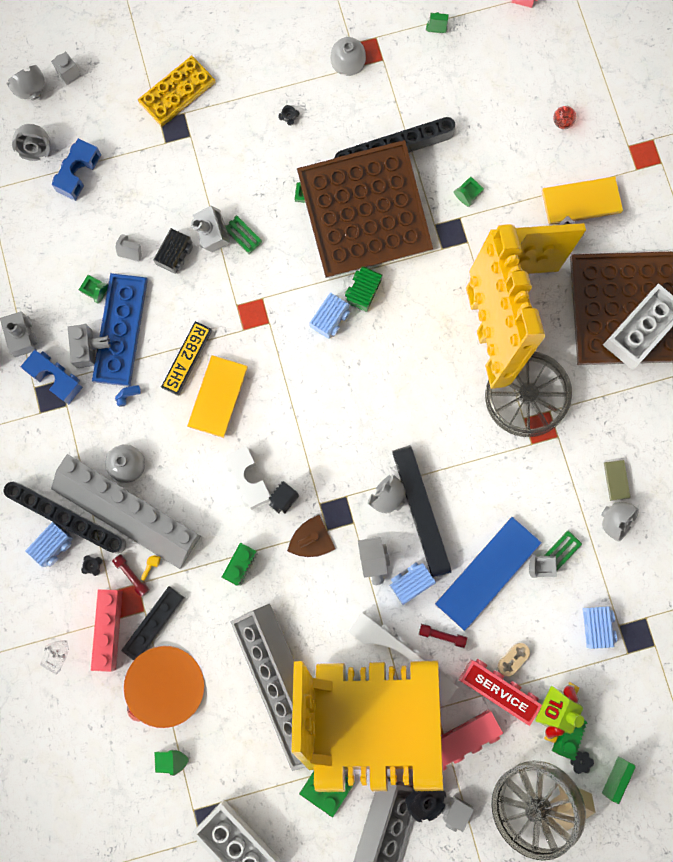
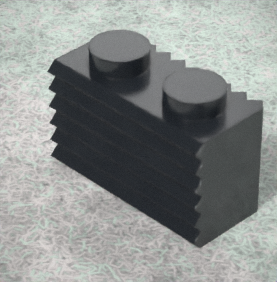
[153,228,193,274]
[268,481,299,514]

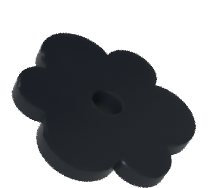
[570,751,594,774]

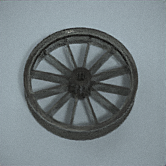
[485,352,572,437]
[491,760,586,861]

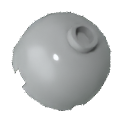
[330,37,366,76]
[6,65,45,101]
[12,124,50,161]
[105,444,145,483]
[368,474,405,514]
[601,502,639,541]

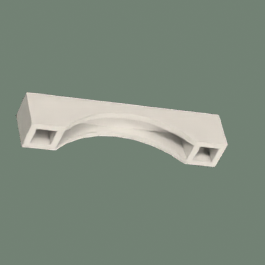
[348,612,458,707]

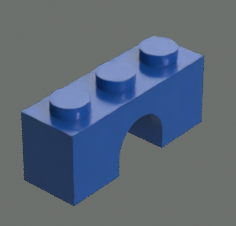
[51,138,101,201]
[20,350,83,405]

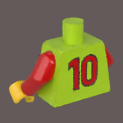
[535,682,584,743]

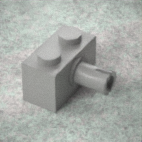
[191,206,231,252]
[0,311,37,357]
[67,324,111,368]
[358,537,390,585]

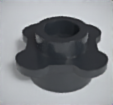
[278,105,300,126]
[81,555,103,576]

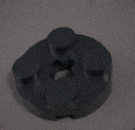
[405,790,446,822]

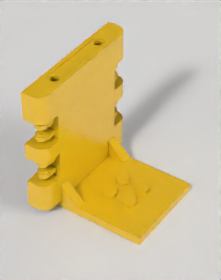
[466,223,586,389]
[291,661,444,792]

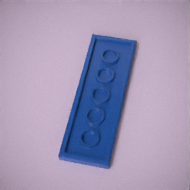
[92,273,148,387]
[435,517,542,631]

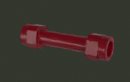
[112,554,150,597]
[418,623,467,648]

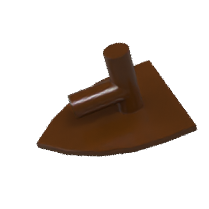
[287,515,336,557]

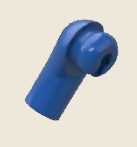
[115,385,141,407]

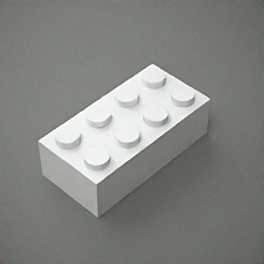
[603,284,673,370]
[191,799,281,862]

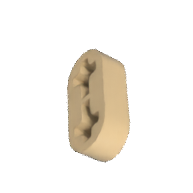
[497,643,530,676]

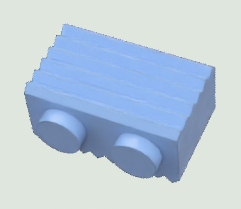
[309,292,350,339]
[25,522,73,567]
[389,562,436,605]
[583,606,617,649]

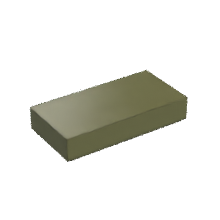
[604,460,631,501]

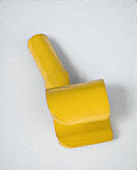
[141,555,161,581]

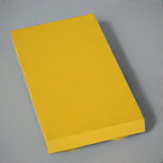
[137,55,216,127]
[542,176,623,225]
[187,355,248,438]

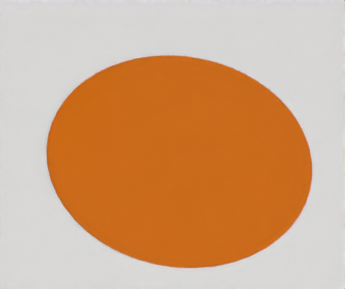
[124,646,204,728]

